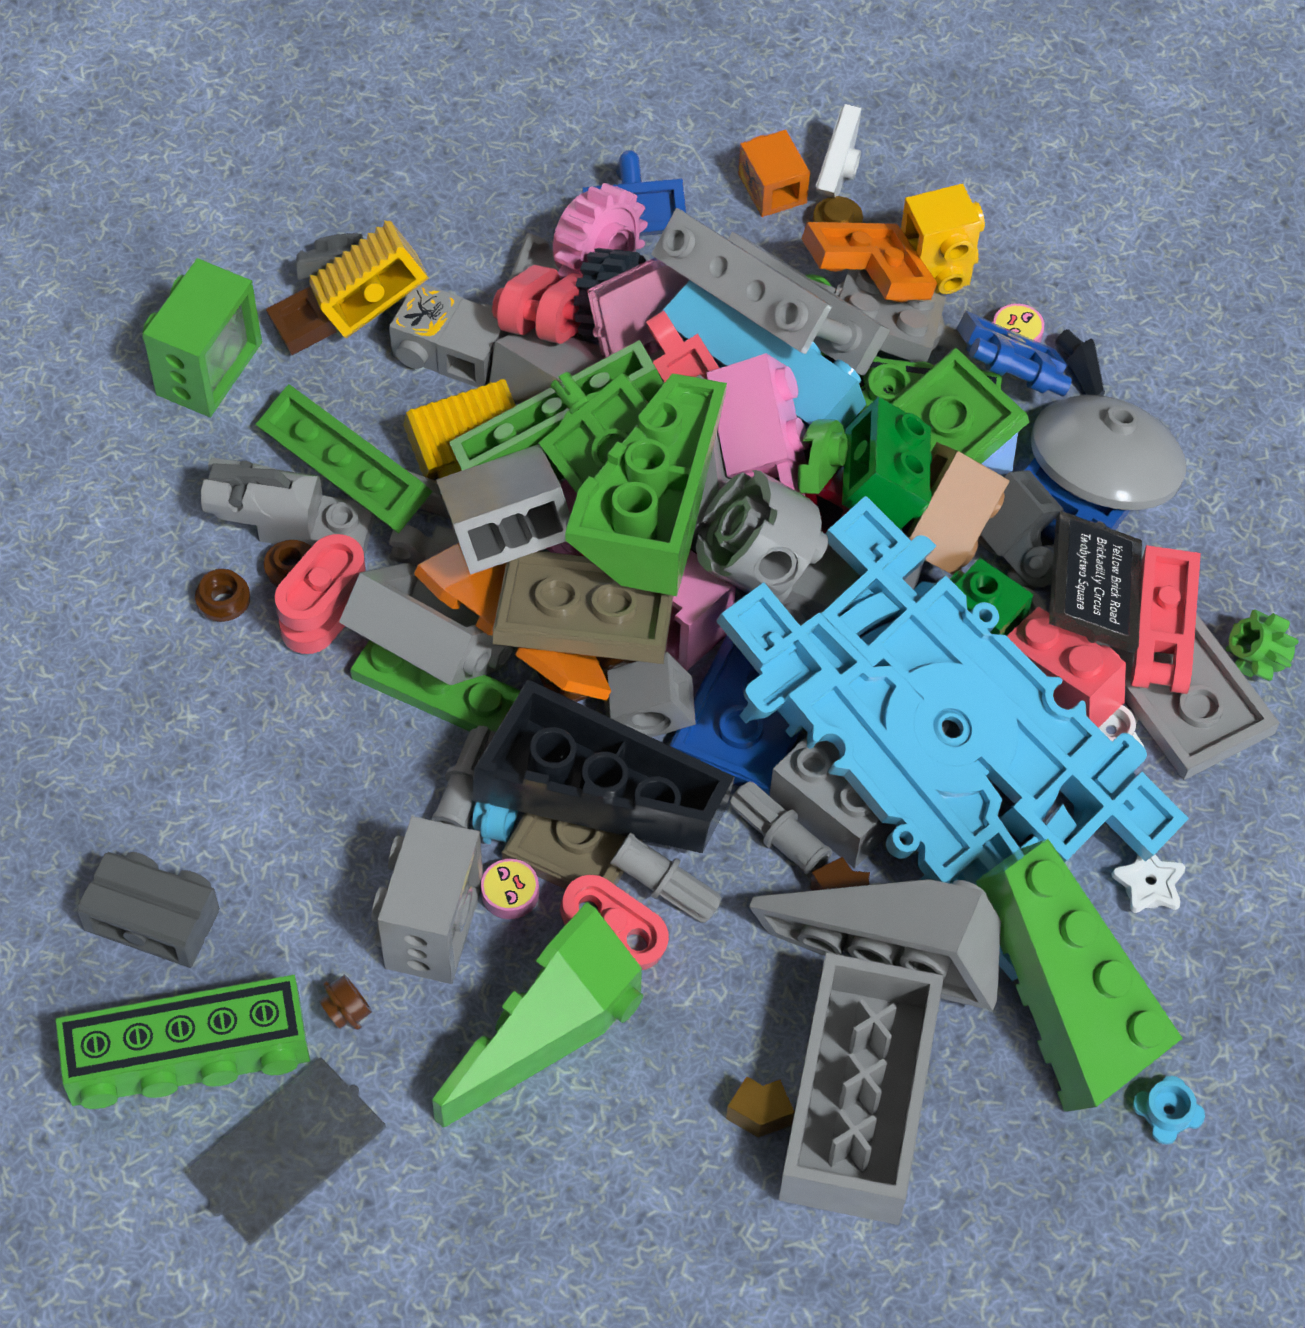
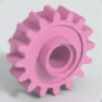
[553,183,648,279]

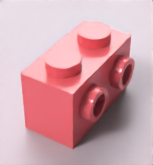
[1007,606,1126,728]

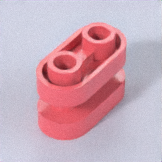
[492,265,583,344]
[275,534,366,654]

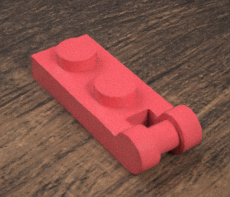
[1131,545,1201,694]

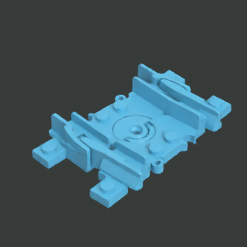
[716,496,1189,982]

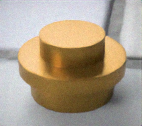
[813,196,863,223]

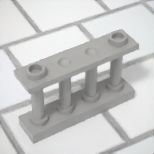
[651,208,891,376]

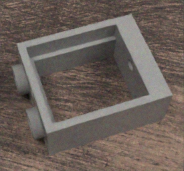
[339,562,514,685]

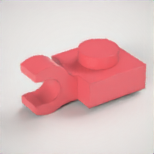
[646,311,719,383]

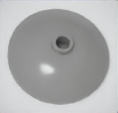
[1031,395,1187,510]

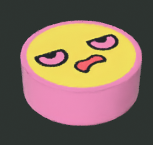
[993,304,1044,343]
[481,859,539,919]

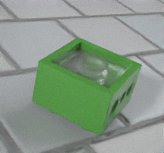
[142,258,262,418]

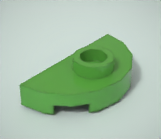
[798,419,848,494]

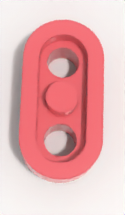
[560,875,669,970]

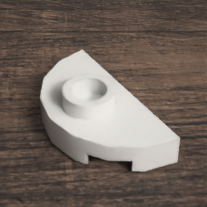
[816,104,861,198]

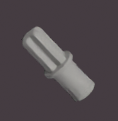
[431,726,496,829]
[730,781,833,878]
[610,832,722,923]

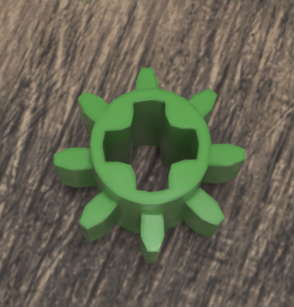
[1226,609,1299,681]

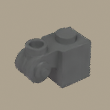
[977,470,1068,590]

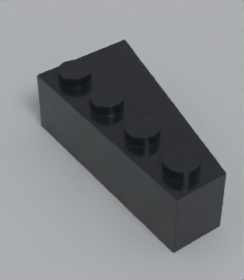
[472,679,735,853]

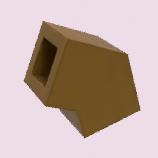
[726,1077,795,1138]

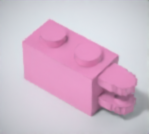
[706,353,809,496]

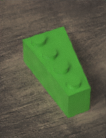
[975,839,1183,1112]

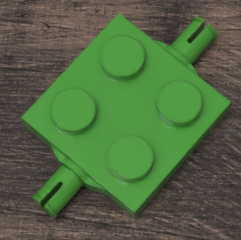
[539,372,649,493]

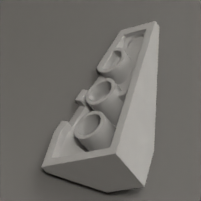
[749,879,1001,1011]

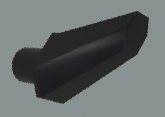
[1055,329,1105,396]

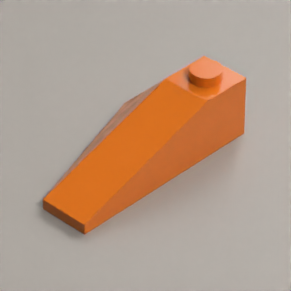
[414,543,611,701]

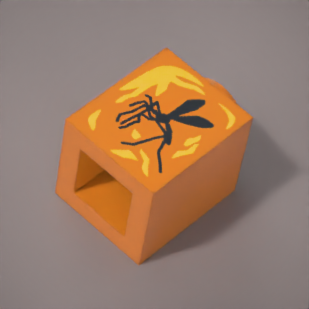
[738,129,810,217]

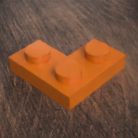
[801,222,937,302]

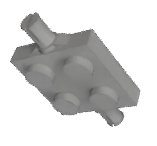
[813,269,968,362]

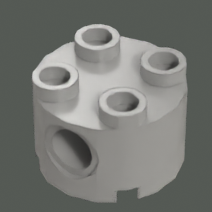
[696,470,828,603]

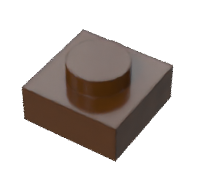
[266,286,337,356]

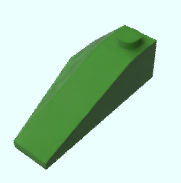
[565,373,727,596]
[432,902,643,1128]

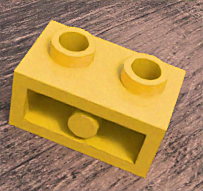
[901,183,985,294]

